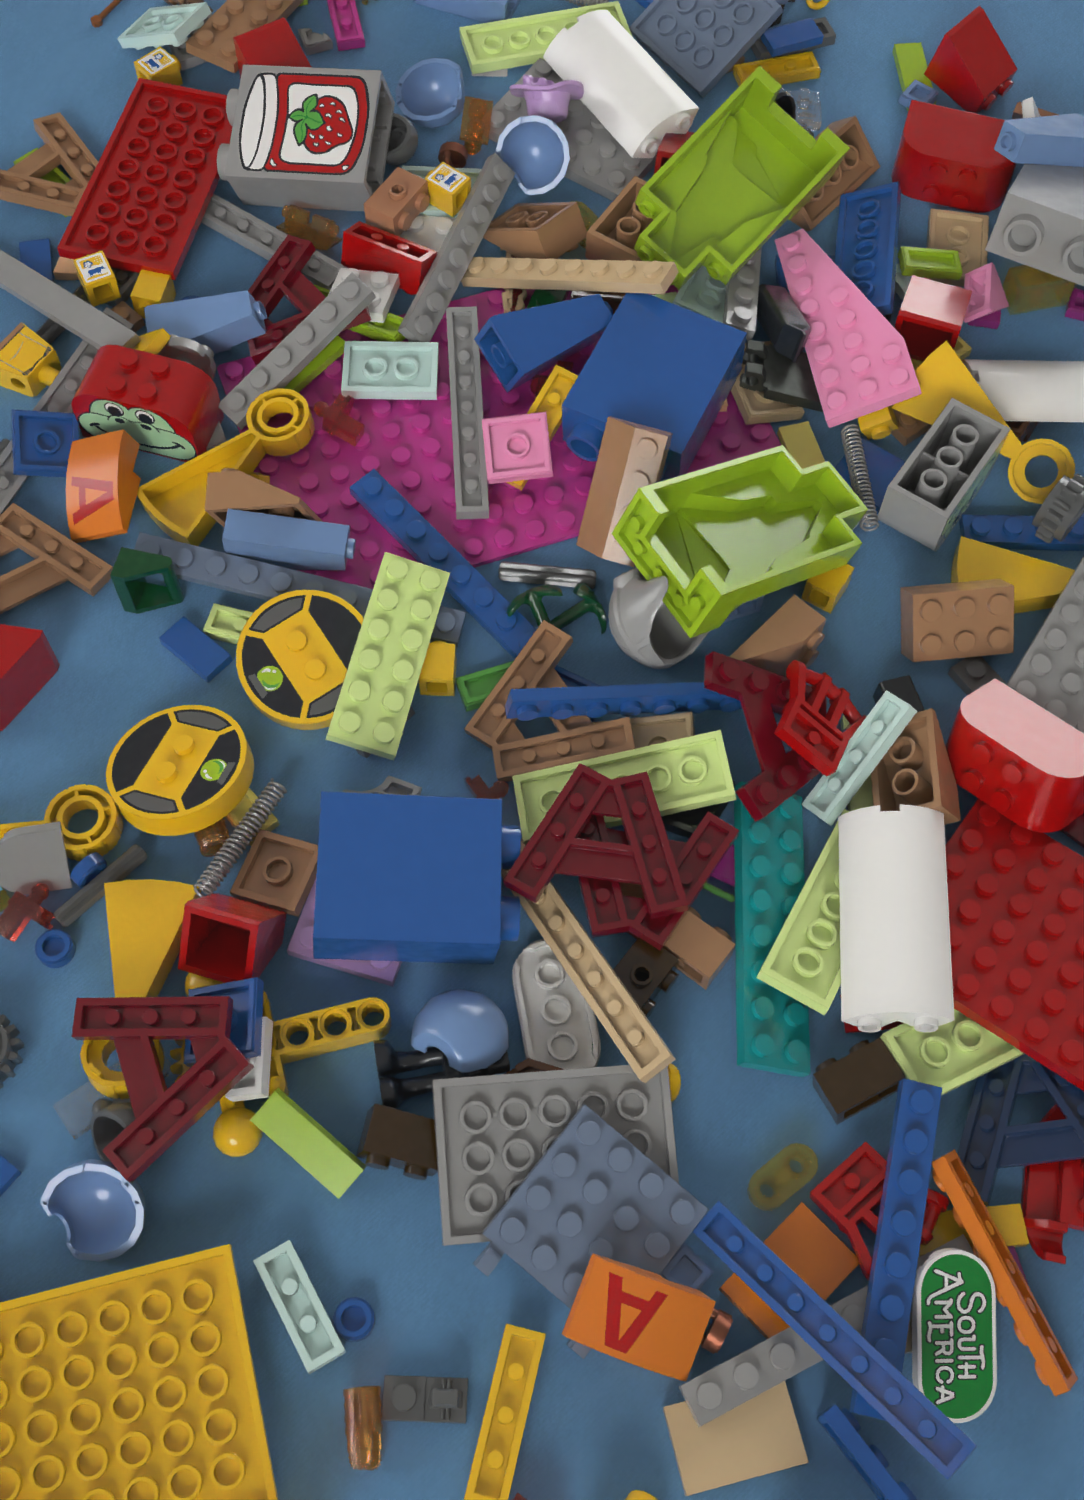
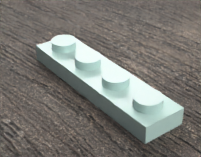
[802,690,917,826]

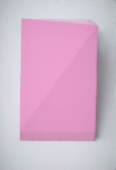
[964,262,1009,323]

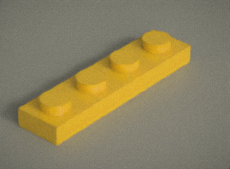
[506,365,578,490]
[464,1324,546,1500]

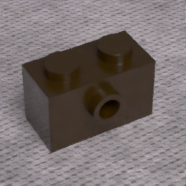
[613,938,679,1018]
[813,1038,905,1125]
[356,1103,438,1180]

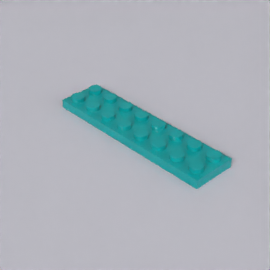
[734,781,811,1077]

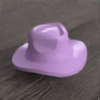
[509,74,584,123]

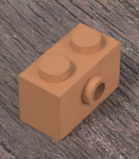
[363,167,430,236]

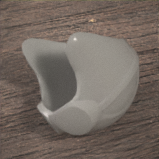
[608,568,709,669]

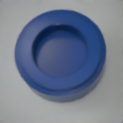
[70,852,107,888]
[35,929,76,968]
[333,1297,375,1342]

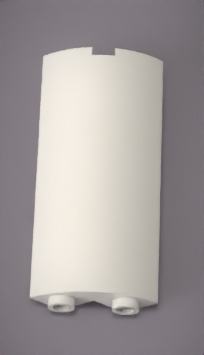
[543,10,699,158]
[962,359,1084,423]
[838,804,955,1033]

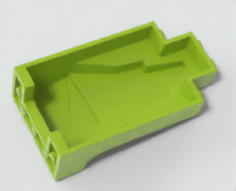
[634,65,850,290]
[611,445,868,638]

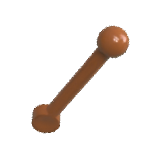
[90,0,122,27]

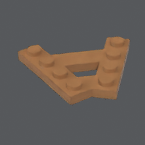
[0,112,98,217]
[0,503,113,614]
[464,620,636,783]

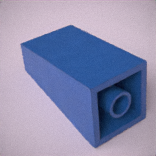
[474,294,613,393]

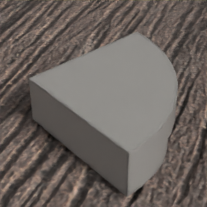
[298,28,333,55]

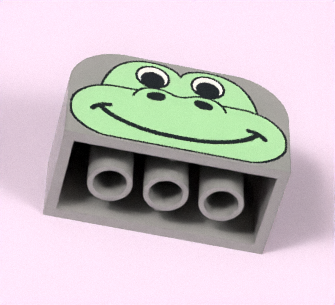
[877,398,1011,552]

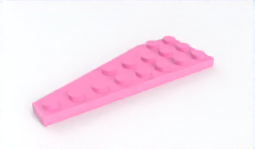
[775,228,922,428]

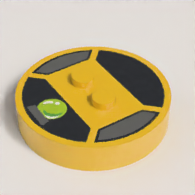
[236,590,364,730]
[106,705,254,836]

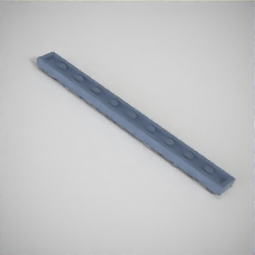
[134,532,466,647]

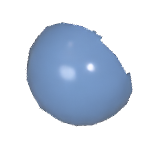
[395,58,465,128]
[495,115,570,195]
[411,989,509,1072]
[41,1159,145,1262]

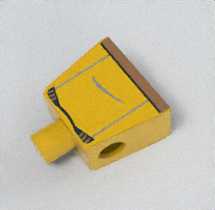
[0,323,62,397]

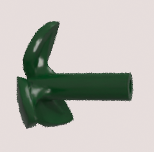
[550,583,607,634]
[506,584,563,627]

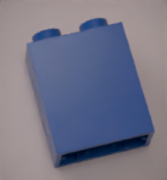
[562,293,747,481]
[313,791,521,964]

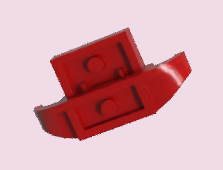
[1021,1104,1084,1264]

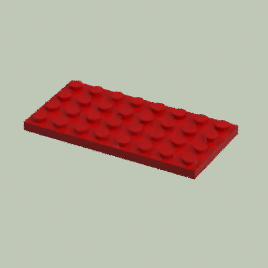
[57,78,233,281]

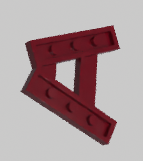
[247,234,371,365]
[704,651,827,822]
[503,763,689,919]
[578,812,739,951]
[71,996,254,1182]

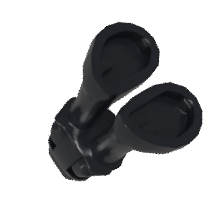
[373,1039,510,1109]

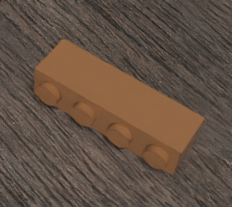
[619,882,736,990]

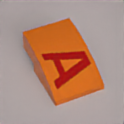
[66,429,141,543]
[562,1253,716,1382]

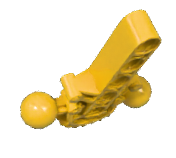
[170,973,391,1157]

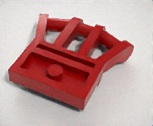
[774,660,866,777]
[810,1141,950,1280]

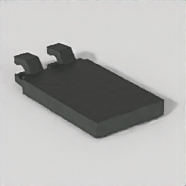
[740,340,823,412]

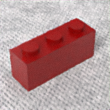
[341,221,437,295]

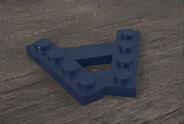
[957,1054,1084,1206]

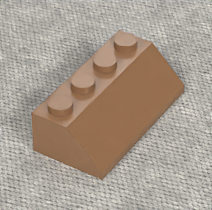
[790,115,880,231]
[576,416,673,567]

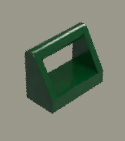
[110,547,184,614]

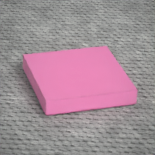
[482,412,553,484]

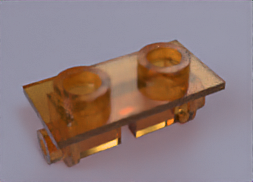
[459,96,493,155]
[276,204,342,250]

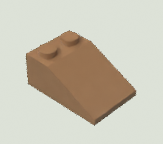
[483,202,587,259]
[205,468,323,527]
[729,594,826,677]
[871,708,961,825]

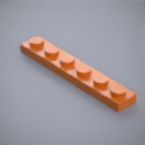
[932,1149,1078,1396]

